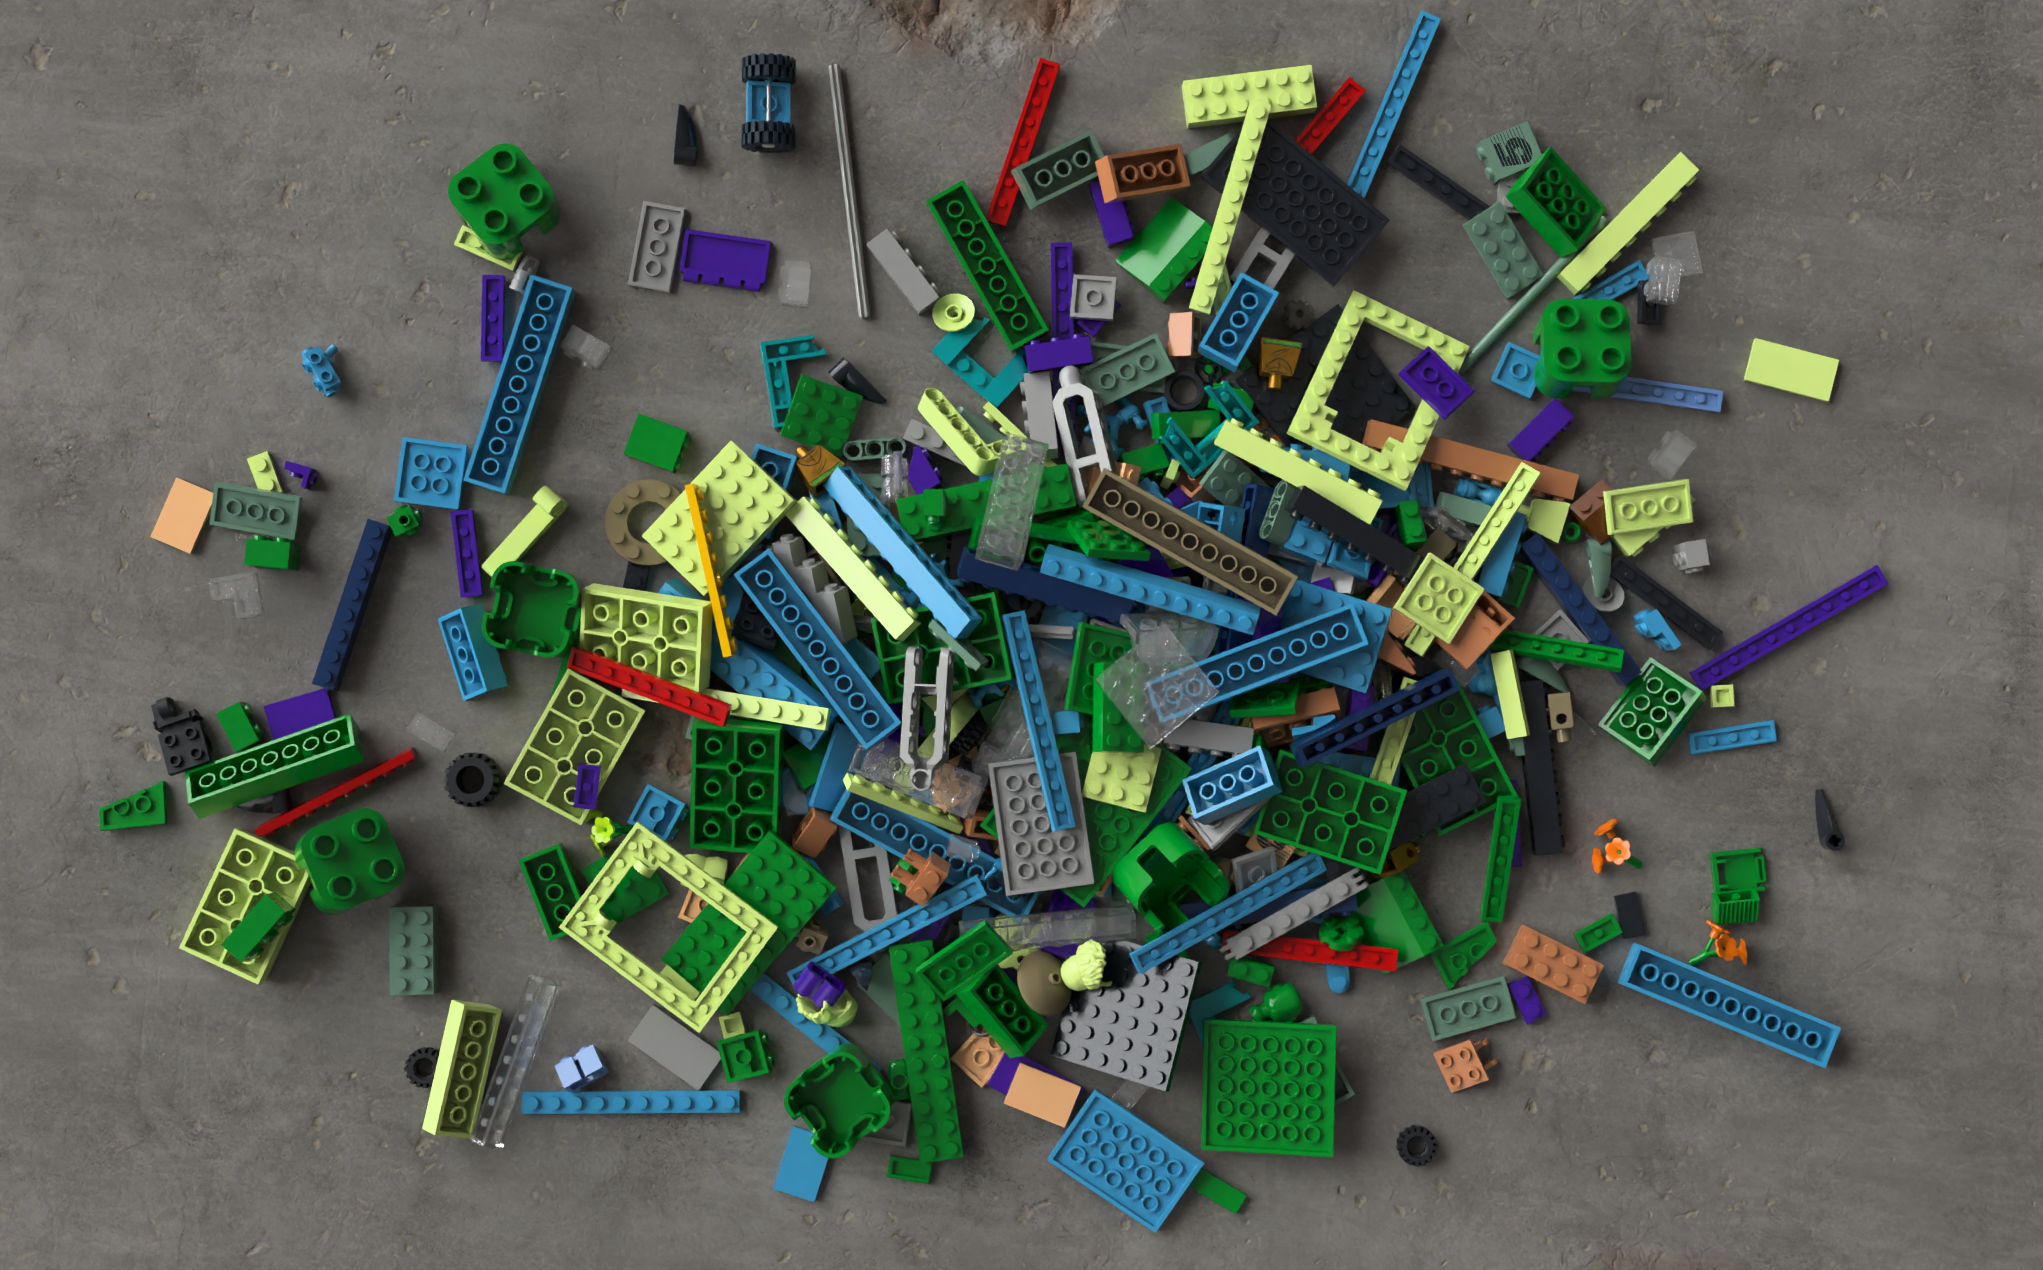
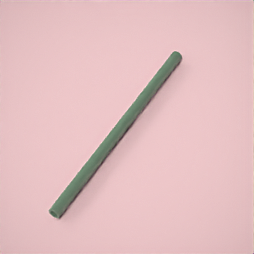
[1458,216,1609,376]

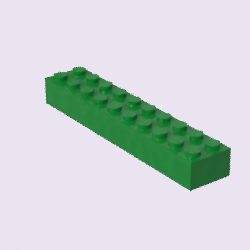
[889,938,964,1164]

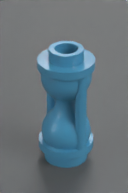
[1454,478,1502,506]

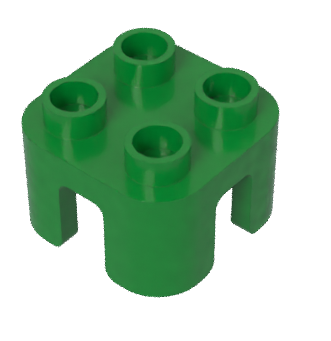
[448,143,560,260]
[1533,299,1631,399]
[482,561,585,659]
[294,808,405,915]
[1112,822,1229,936]
[784,1043,895,1158]

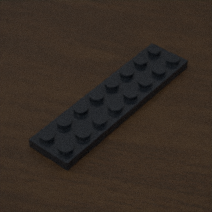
[1320,762,1486,881]

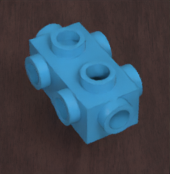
[301,344,341,398]

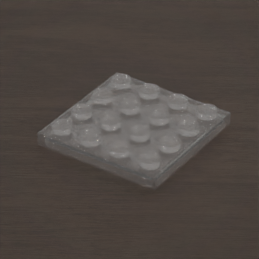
[1094,623,1219,749]

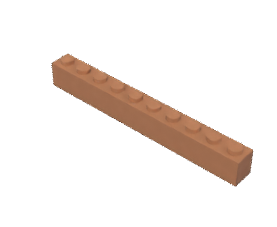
[1362,420,1579,502]

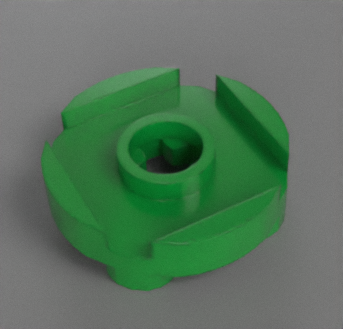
[1319,916,1363,951]

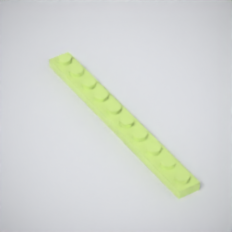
[1189,99,1272,315]
[1404,462,1541,657]
[621,688,831,731]

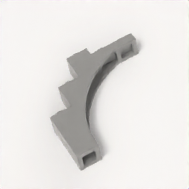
[744,534,857,643]

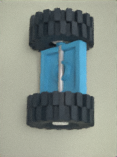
[741,53,796,153]

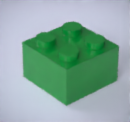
[244,535,301,571]

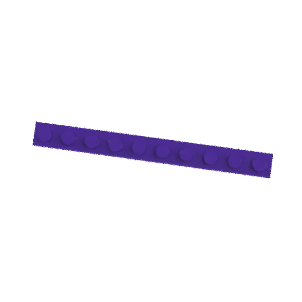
[1050,242,1075,458]
[1689,565,1889,691]

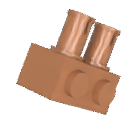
[890,848,951,907]

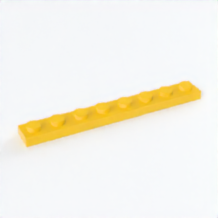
[685,484,738,658]

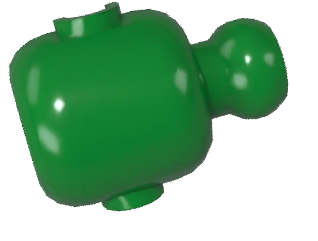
[1249,982,1304,1022]

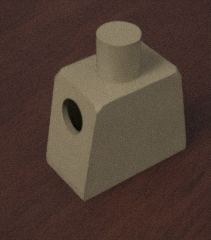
[1548,692,1574,743]

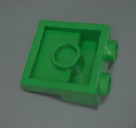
[716,1028,775,1084]

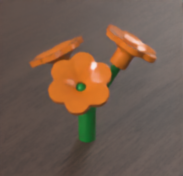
[1592,819,1643,874]
[1688,920,1747,967]

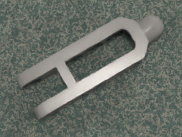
[1230,228,1294,289]
[1052,365,1119,507]
[900,647,955,791]
[838,824,898,952]

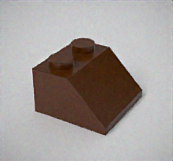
[1569,479,1613,545]

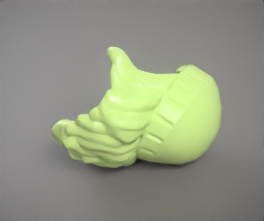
[1060,939,1112,991]
[796,989,858,1028]

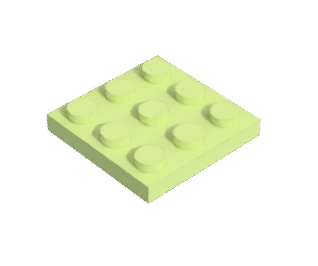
[1393,553,1484,644]
[1082,744,1161,813]

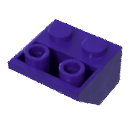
[907,445,943,495]

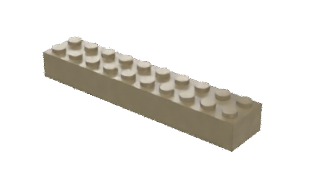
[1083,468,1299,615]

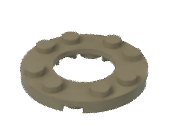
[605,480,681,566]

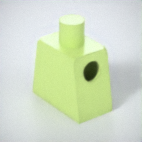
[1517,499,1570,544]

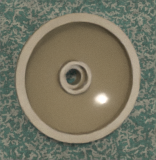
[1017,951,1072,1016]

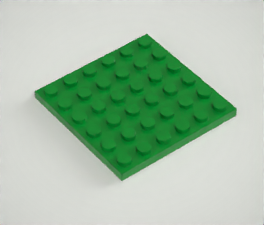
[1201,1018,1337,1157]

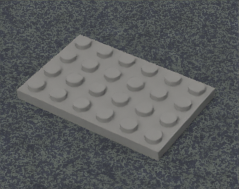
[988,752,1094,896]

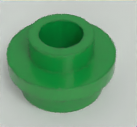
[1560,521,1582,543]

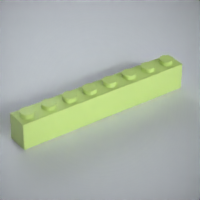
[1557,152,1699,295]
[1214,418,1383,524]
[785,496,921,642]

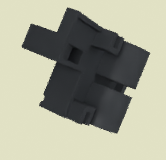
[731,591,778,650]
[151,697,213,776]

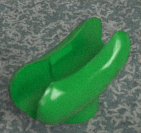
[888,1058,911,1101]

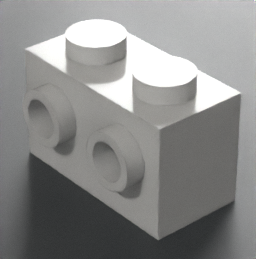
[1673,539,1712,574]

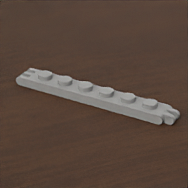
[1220,867,1369,960]

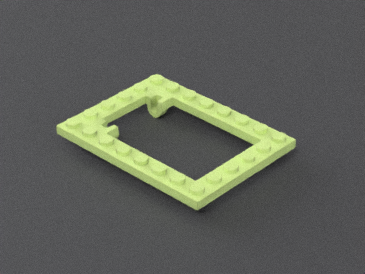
[1287,290,1470,491]
[559,821,779,1033]

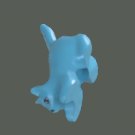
[1468,649,1501,708]

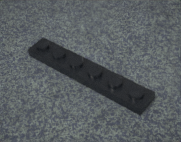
[1387,144,1490,220]
[1610,554,1723,650]

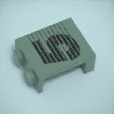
[1476,121,1542,184]

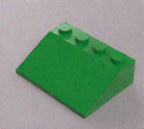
[1505,147,1606,258]
[1115,197,1213,304]
[1598,657,1707,767]
[1351,870,1444,975]

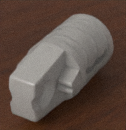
[509,255,540,296]

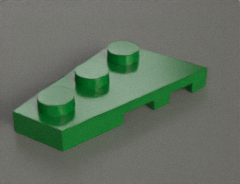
[99,781,168,832]
[1430,921,1497,990]

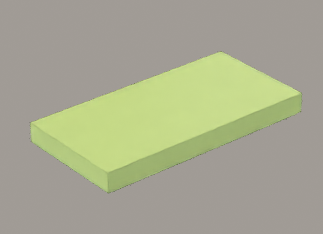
[1743,338,1839,402]
[1603,479,1694,535]

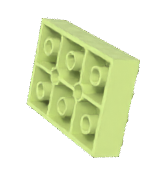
[642,440,798,597]
[579,583,713,692]
[504,668,645,825]
[179,828,311,985]

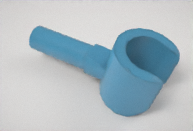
[982,858,1003,883]

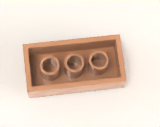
[1095,144,1191,204]
[1502,924,1604,1004]

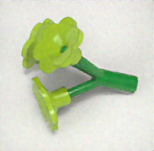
[584,800,633,858]

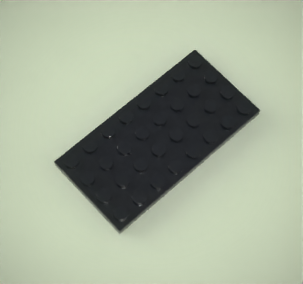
[1201,119,1390,287]

